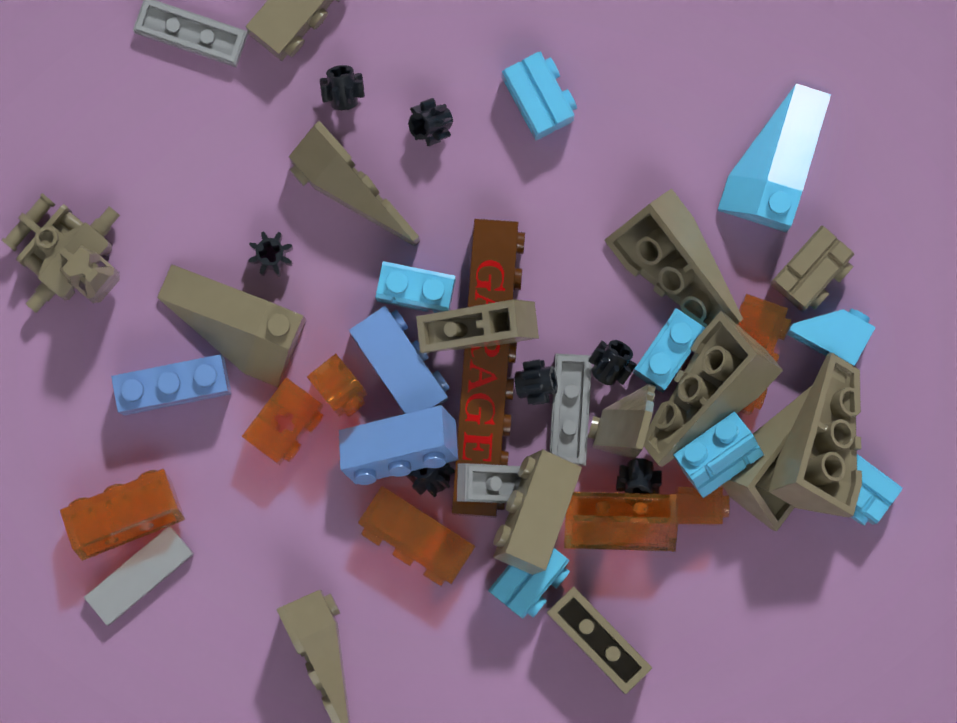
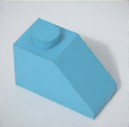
[786,308,876,366]

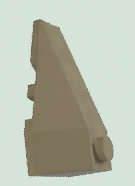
[288,121,420,246]
[604,188,743,328]
[157,264,307,388]
[644,311,783,467]
[768,353,862,518]
[588,384,656,459]
[722,386,812,531]

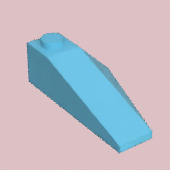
[717,84,831,233]

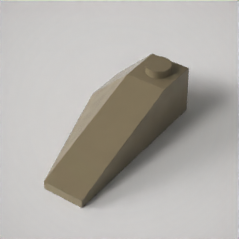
[276,590,350,723]

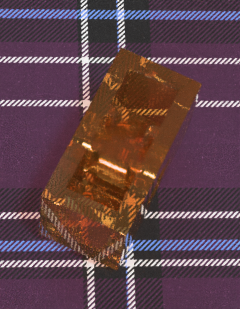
[307,353,367,417]
[241,377,324,465]

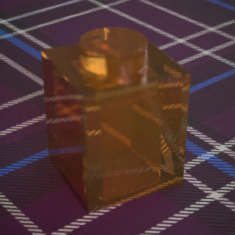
[675,487,730,526]

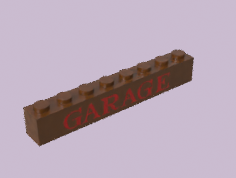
[452,219,525,518]

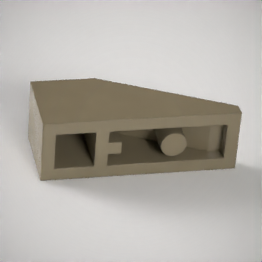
[416,299,539,353]

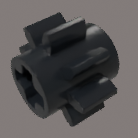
[320,65,365,111]
[408,98,453,146]
[249,231,293,277]
[588,340,637,385]
[514,359,558,405]
[616,458,662,504]
[406,463,455,497]

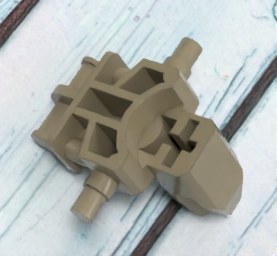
[1,193,120,313]

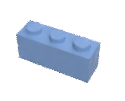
[349,306,450,414]
[111,354,232,416]
[339,405,458,485]

